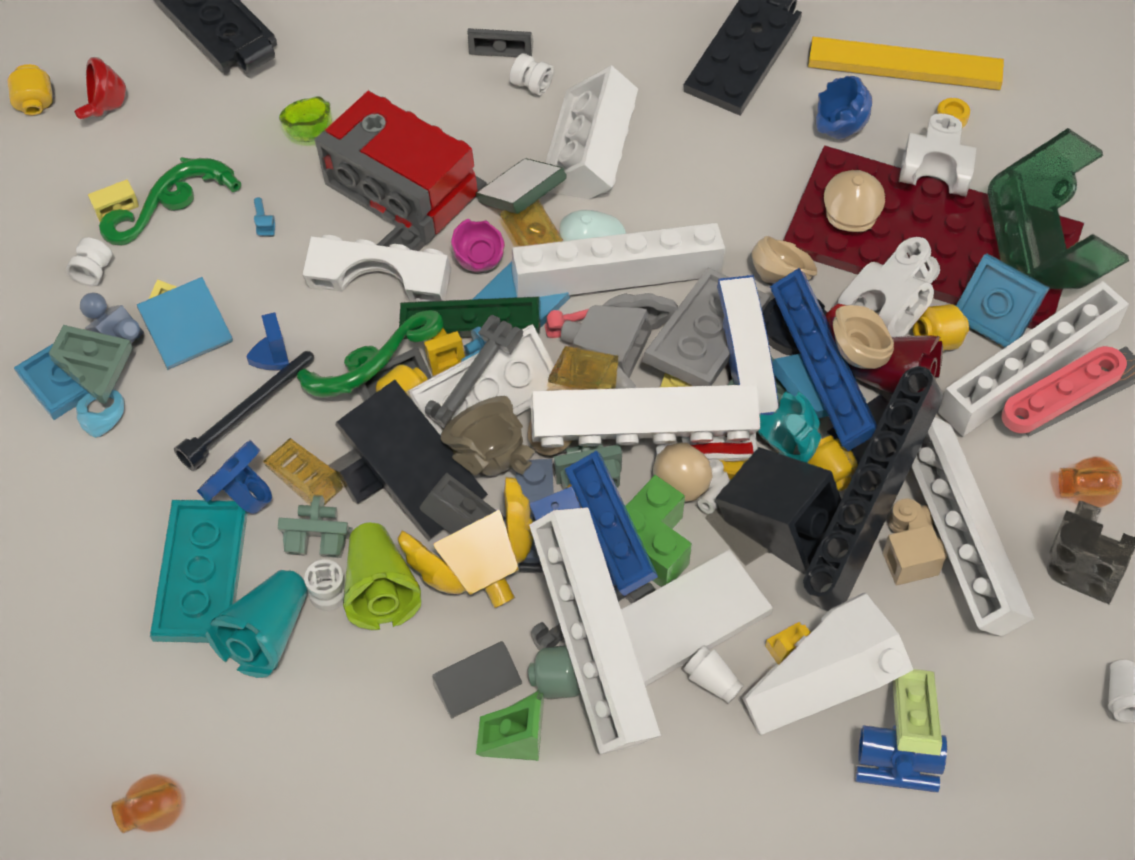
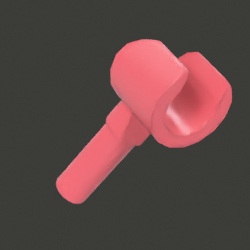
[545,309,589,338]

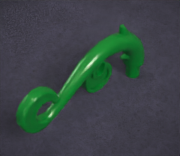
[99,157,241,245]
[297,310,444,398]

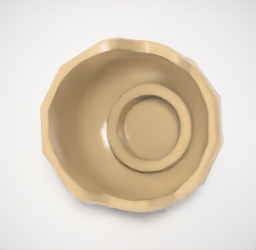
[653,442,713,502]

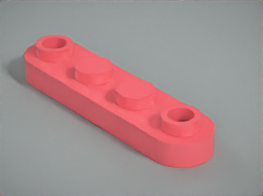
[1002,346,1127,433]

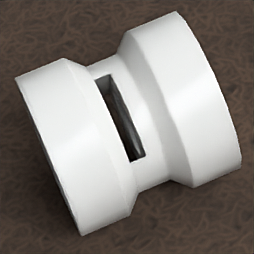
[510,53,554,95]
[66,237,112,286]
[304,559,345,611]

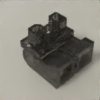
[1047,501,1135,605]

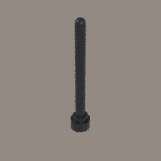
[174,351,314,471]

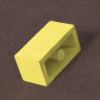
[88,179,139,222]

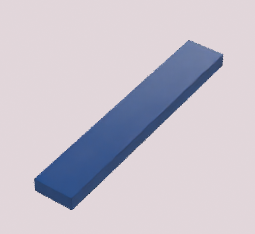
[770,268,877,451]

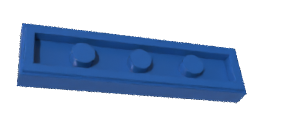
[565,450,658,596]

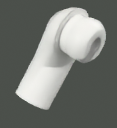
[698,459,730,514]

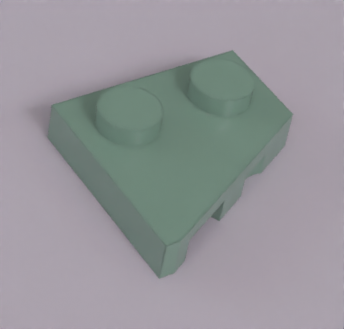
[49,325,133,404]

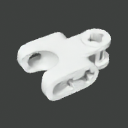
[899,114,976,197]
[838,237,940,337]

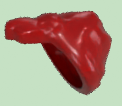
[74,57,126,119]

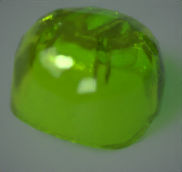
[279,96,332,142]

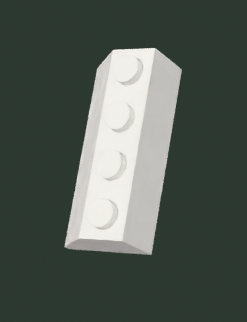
[545,65,638,199]

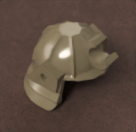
[441,395,535,476]

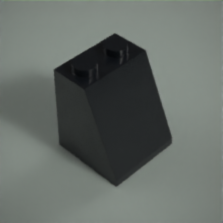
[716,447,841,574]

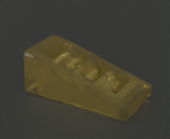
[263,438,343,505]

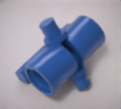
[855,725,947,793]

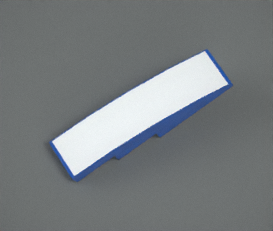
[717,275,779,415]

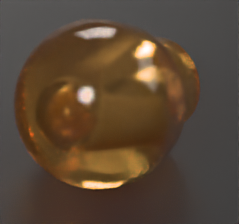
[1059,456,1122,508]
[111,774,183,833]

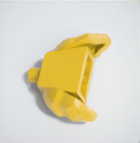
[397,477,533,608]

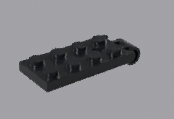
[153,0,277,74]
[684,0,802,116]

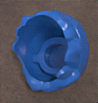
[816,76,872,139]

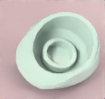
[559,210,626,242]

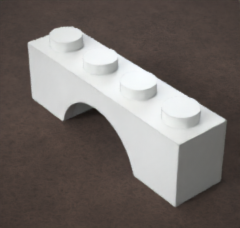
[303,235,451,302]

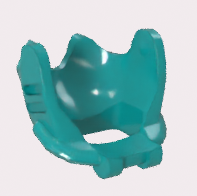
[757,392,821,463]

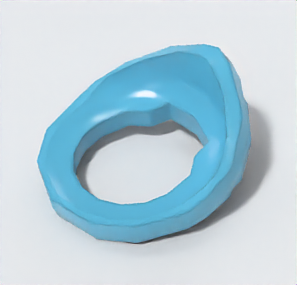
[76,390,124,438]

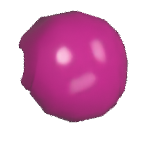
[451,219,505,272]

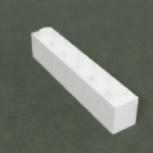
[512,223,725,297]
[938,281,1129,437]
[530,385,760,448]
[912,417,1034,636]
[529,507,661,754]

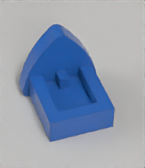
[246,312,289,370]

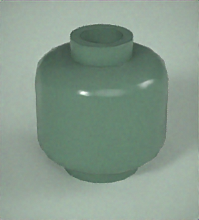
[528,645,581,699]

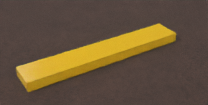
[808,36,1004,90]

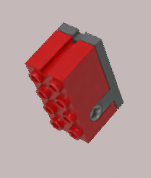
[315,90,478,244]

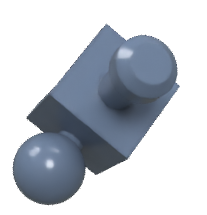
[80,292,144,343]

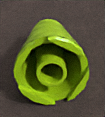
[343,522,422,630]

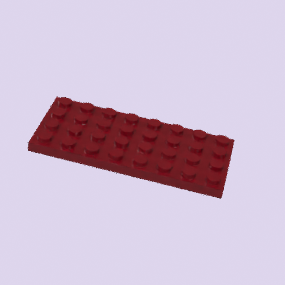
[783,145,1084,329]

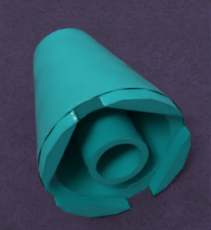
[206,570,308,678]

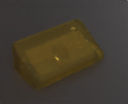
[500,199,563,247]
[548,346,619,390]

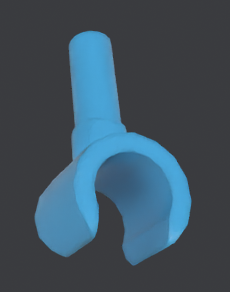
[254,197,275,236]

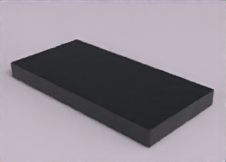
[335,379,488,542]

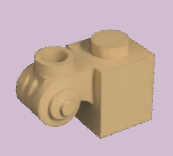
[883,499,947,586]

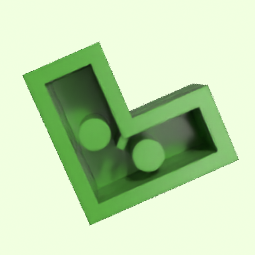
[625,475,692,587]

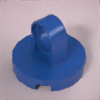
[197,440,272,514]

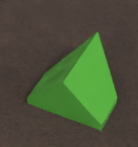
[476,690,544,761]

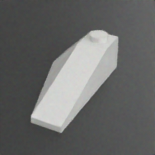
[743,593,914,735]

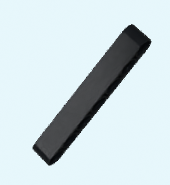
[803,366,943,611]

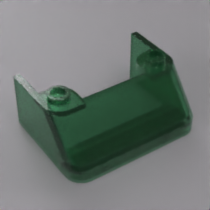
[987,128,1129,290]

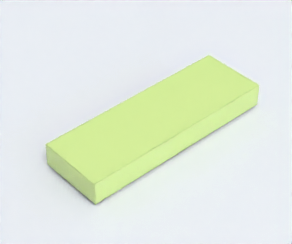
[892,669,942,756]

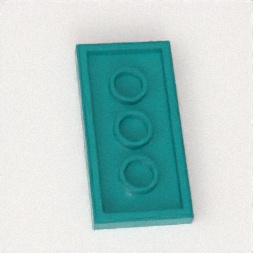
[150,500,248,643]

